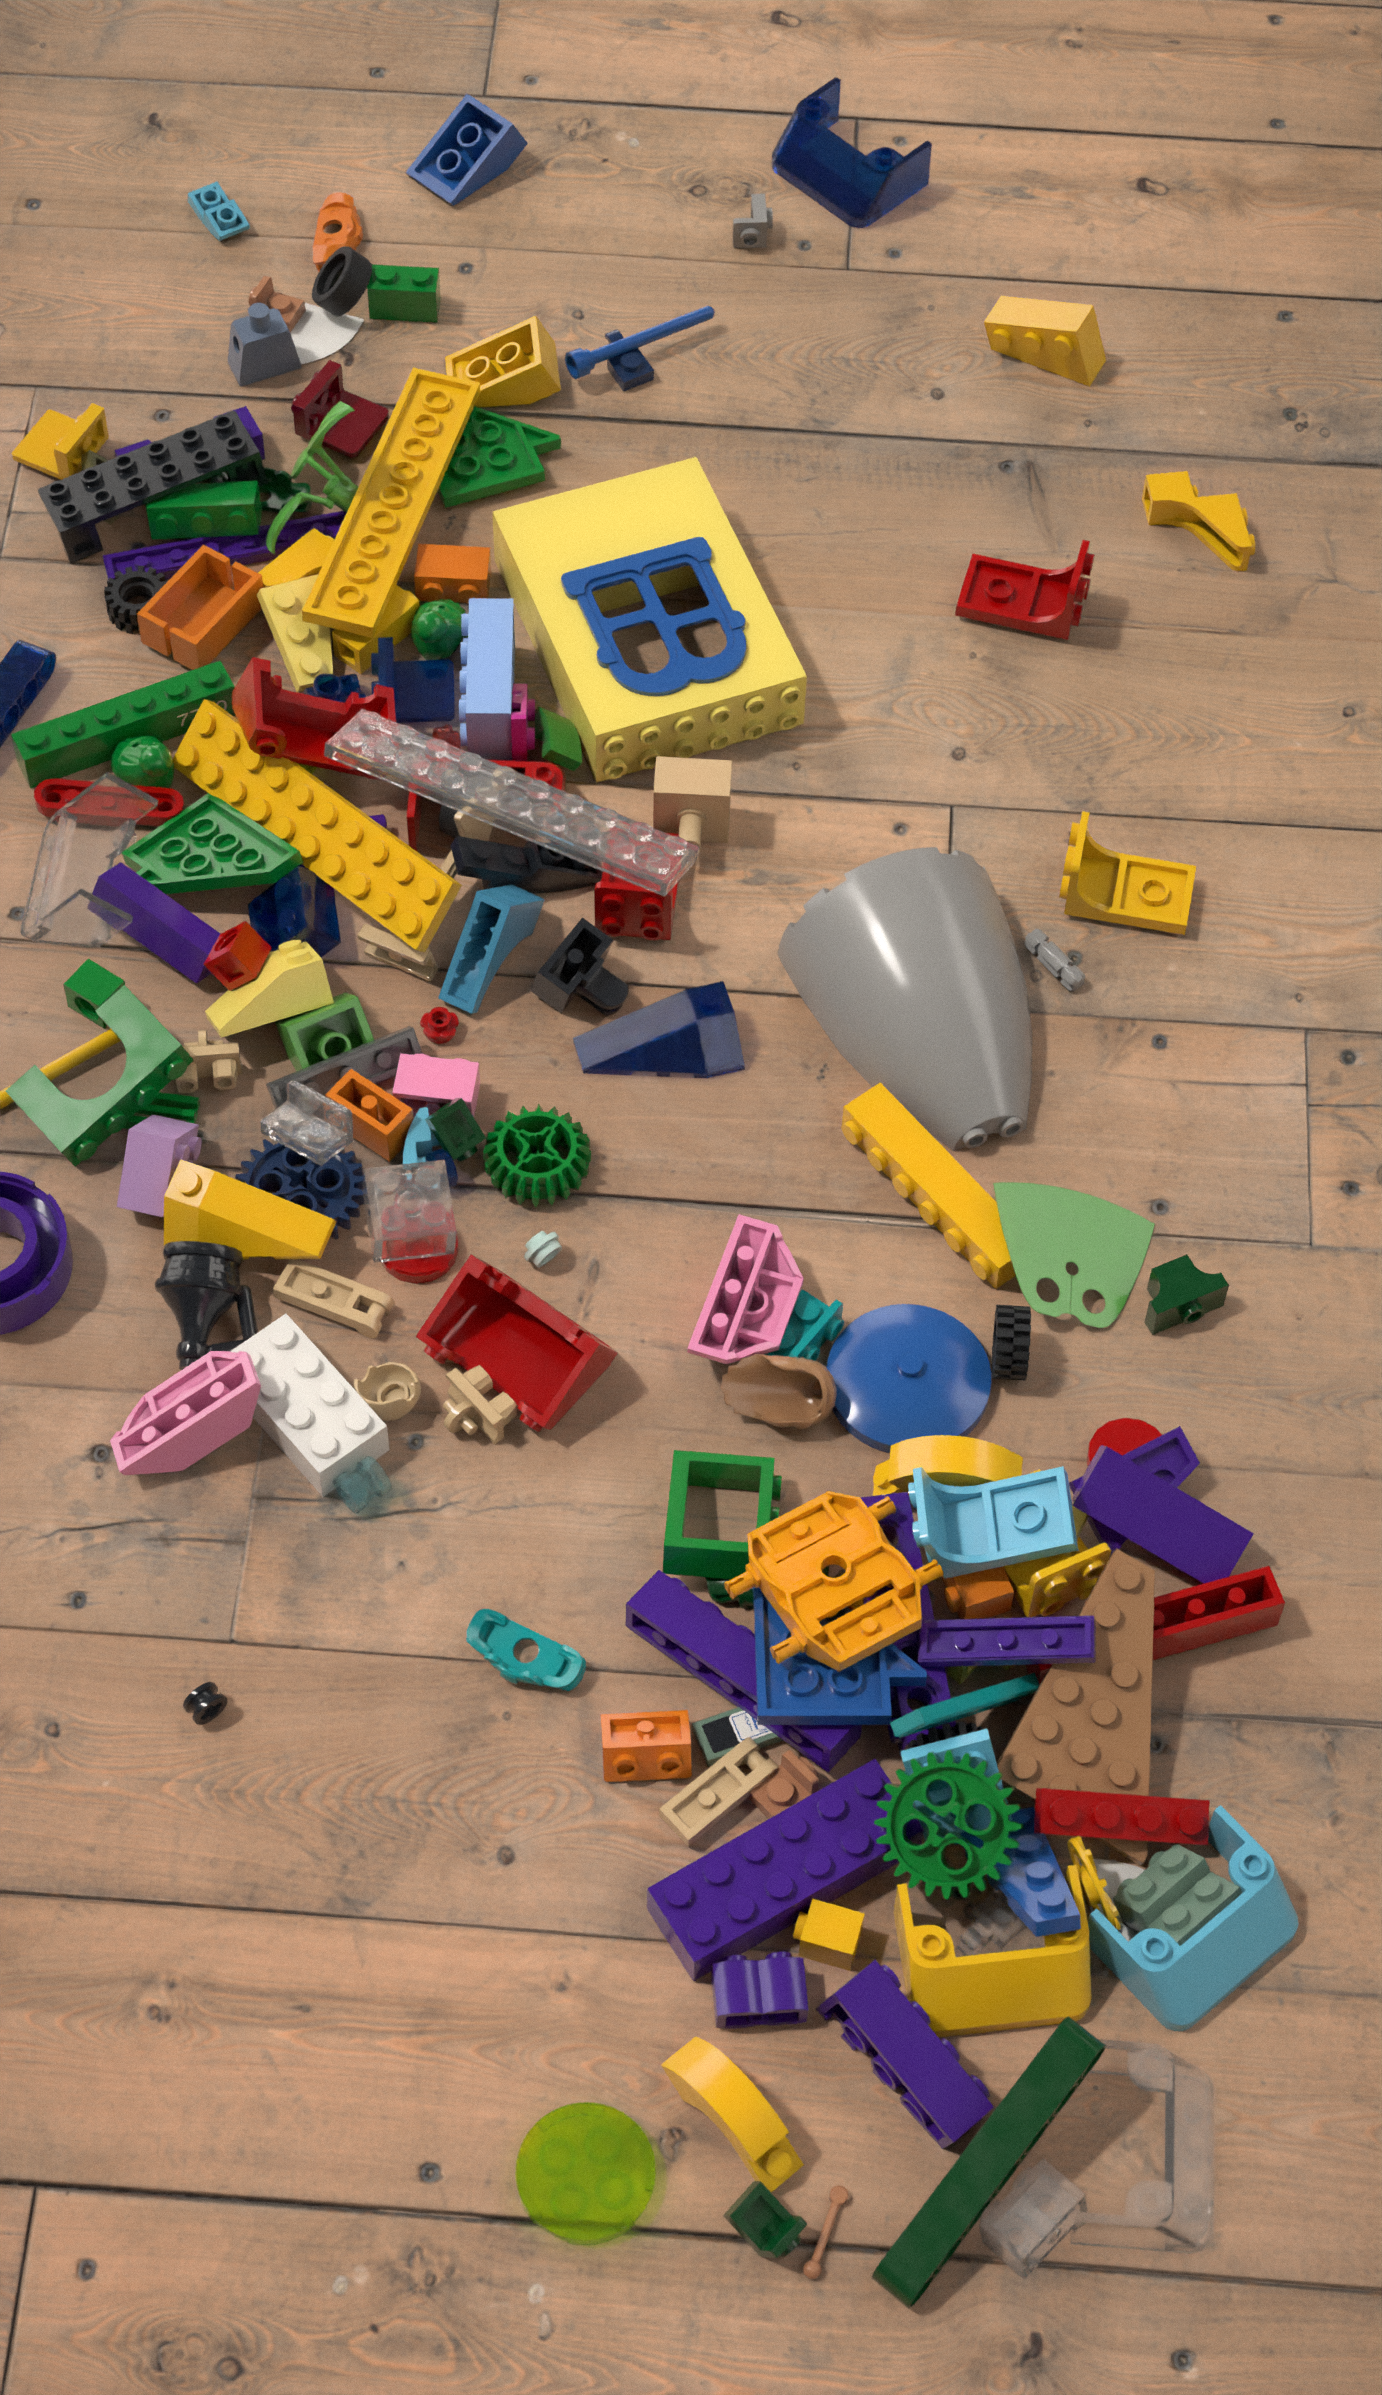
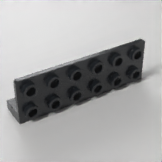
[38,411,268,564]

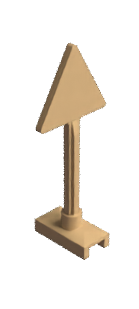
[357,779,508,982]

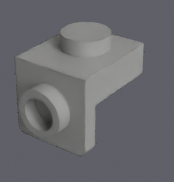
[732,194,773,248]

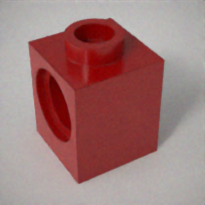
[203,921,272,991]

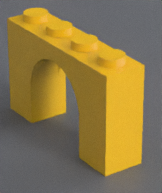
[258,528,420,674]

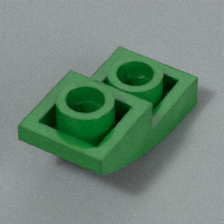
[535,706,582,771]

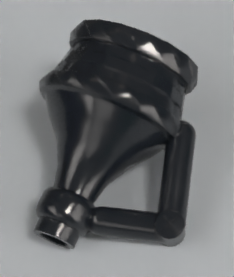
[155,1241,258,1370]

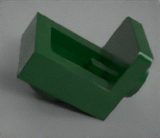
[723,2181,807,2258]

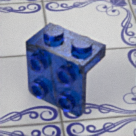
[371,637,455,723]

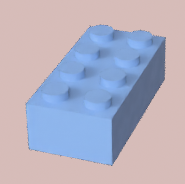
[459,598,515,760]

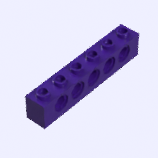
[860,1492,956,1757]

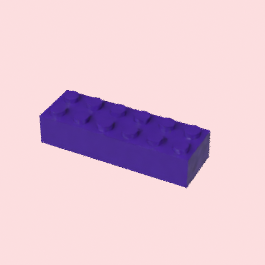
[647,1759,924,1982]

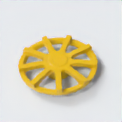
[1067,1836,1122,1931]

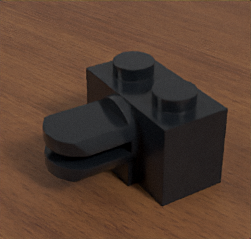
[530,917,628,1016]

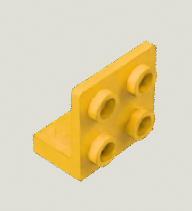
[12,403,109,479]

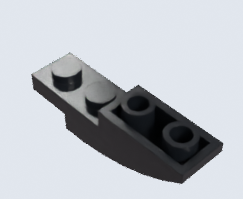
[450,836,602,893]

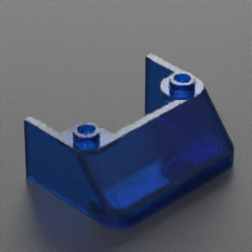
[771,77,932,228]

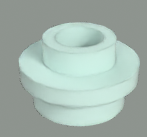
[524,1231,562,1268]

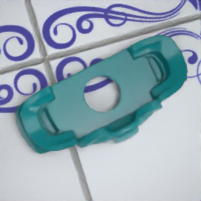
[466,1609,587,1691]

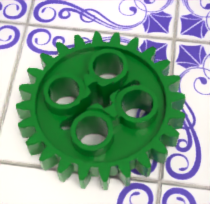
[874,1750,1023,1899]

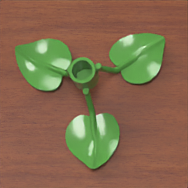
[266,401,359,554]

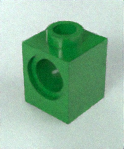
[63,959,126,1029]

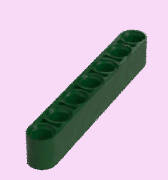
[872,2016,1107,2309]

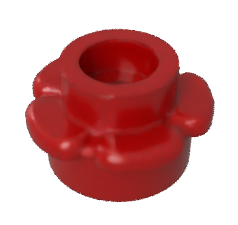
[420,1007,459,1044]

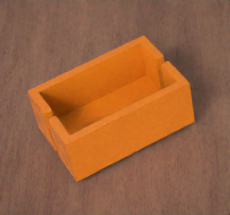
[137,544,264,670]

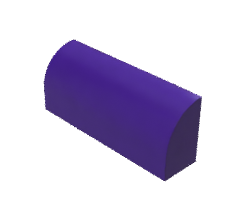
[1072,1445,1254,1583]

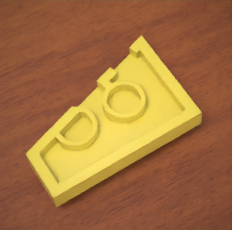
[257,574,333,692]

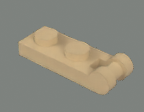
[273,1259,395,1338]
[659,1737,779,1847]

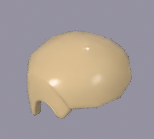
[354,1362,421,1421]

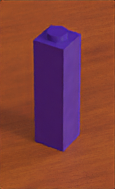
[88,862,220,984]

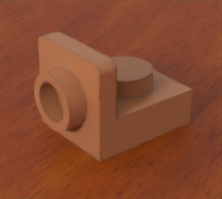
[249,276,306,333]
[748,1750,819,1819]

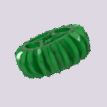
[483,1104,591,1207]

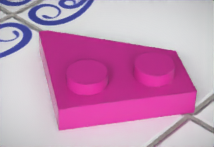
[511,684,535,761]

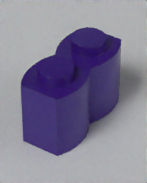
[711,1952,809,2029]

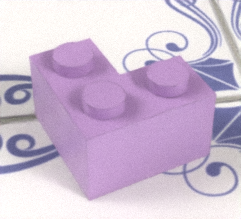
[117,1115,202,1217]

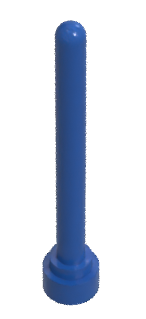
[565,306,715,379]

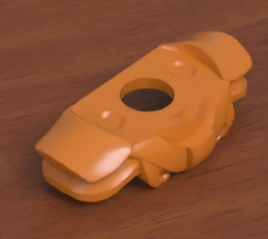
[313,192,363,271]

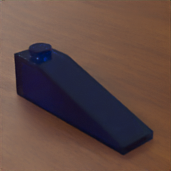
[573,981,745,1078]

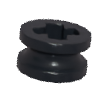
[183,1682,228,1725]

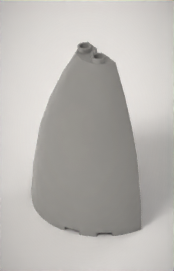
[778,847,1033,1151]

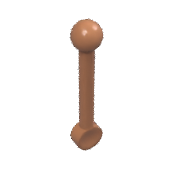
[803,2185,848,2279]

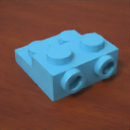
[901,1729,1012,1842]

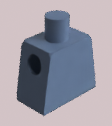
[228,303,302,387]

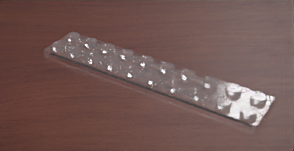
[324,709,700,897]

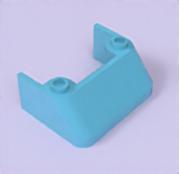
[1088,1805,1299,2031]

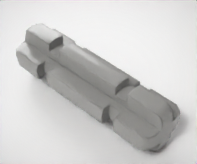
[1024,929,1085,991]

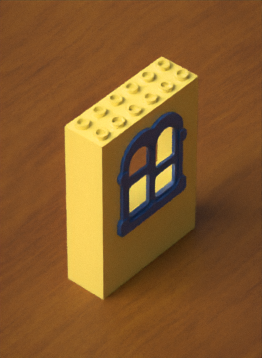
[492,457,807,783]

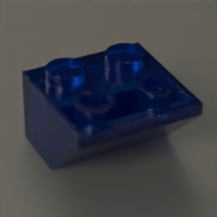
[248,865,341,957]

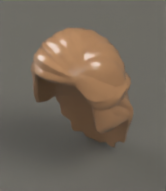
[720,1354,837,1430]

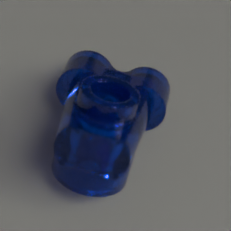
[303,673,366,703]

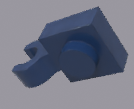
[605,329,654,392]

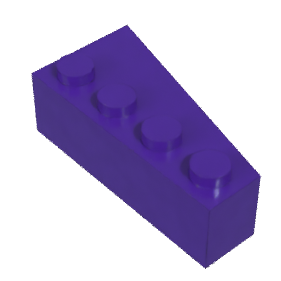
[816,1960,994,2149]

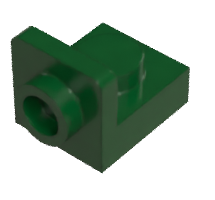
[425,1098,486,1162]

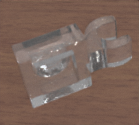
[957,1890,1026,1956]

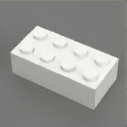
[230,1314,390,1497]

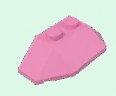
[687,1215,804,1364]
[110,1351,261,1475]

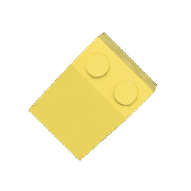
[205,940,334,1038]

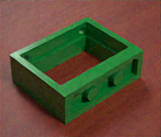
[663,1450,782,1579]

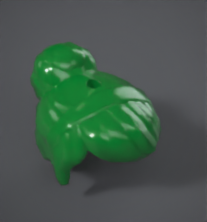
[411,599,468,662]
[111,736,175,788]

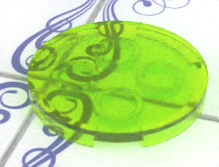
[515,2102,656,2245]

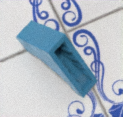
[438,885,545,1014]

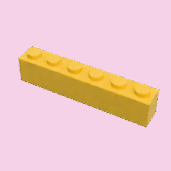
[841,1082,1016,1289]

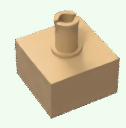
[653,756,732,856]

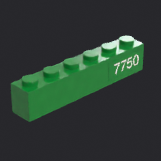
[11,660,235,789]

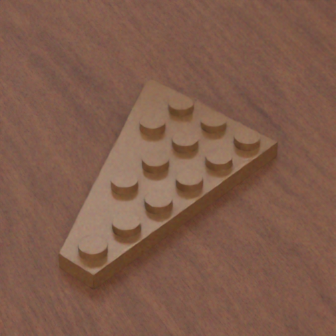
[997,1549,1155,1865]

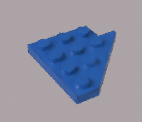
[753,1587,927,1725]

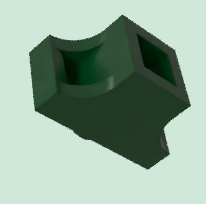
[1145,1254,1229,1335]

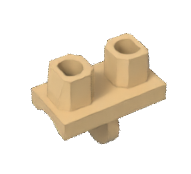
[175,1030,242,1093]
[443,1365,517,1445]

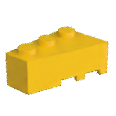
[984,296,1106,387]

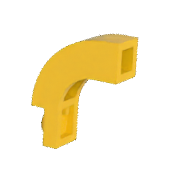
[873,1435,1023,1496]
[661,2036,804,2193]

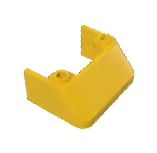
[893,1865,1092,2038]

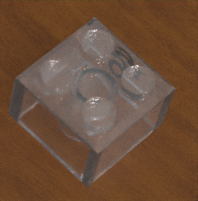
[362,1160,457,1263]

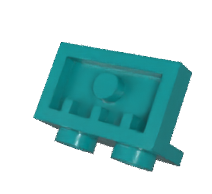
[763,1289,844,1361]

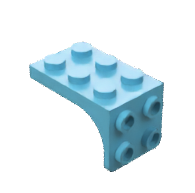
[908,1466,1078,1579]

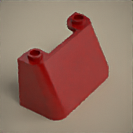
[232,657,399,780]
[415,1254,618,1432]

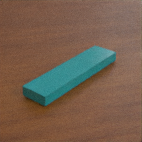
[890,1673,1040,1738]

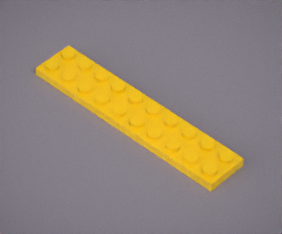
[302,367,480,638]
[172,699,462,952]

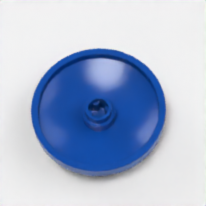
[827,1304,991,1453]

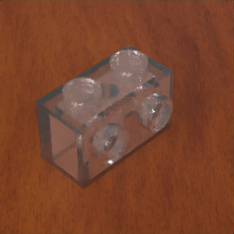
[979,2158,1088,2280]

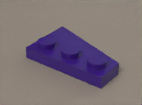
[1069,1426,1200,1557]

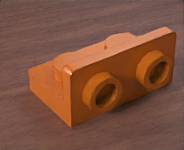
[601,1710,692,1782]

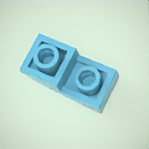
[187,181,250,241]
[402,1107,440,1199]

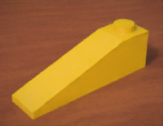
[164,1159,336,1259]

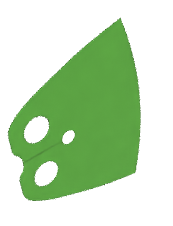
[993,1182,1155,1328]

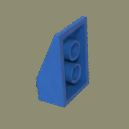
[406,94,528,206]

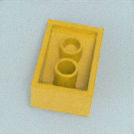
[445,316,561,407]

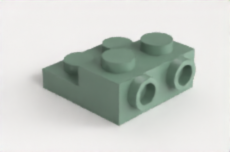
[1113,1844,1243,1946]

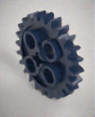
[235,1130,366,1240]

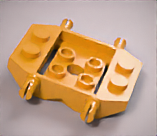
[724,1491,944,1672]

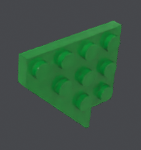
[437,406,561,508]
[121,793,303,894]

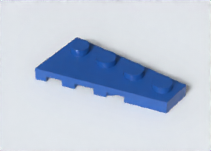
[954,1807,1081,1937]

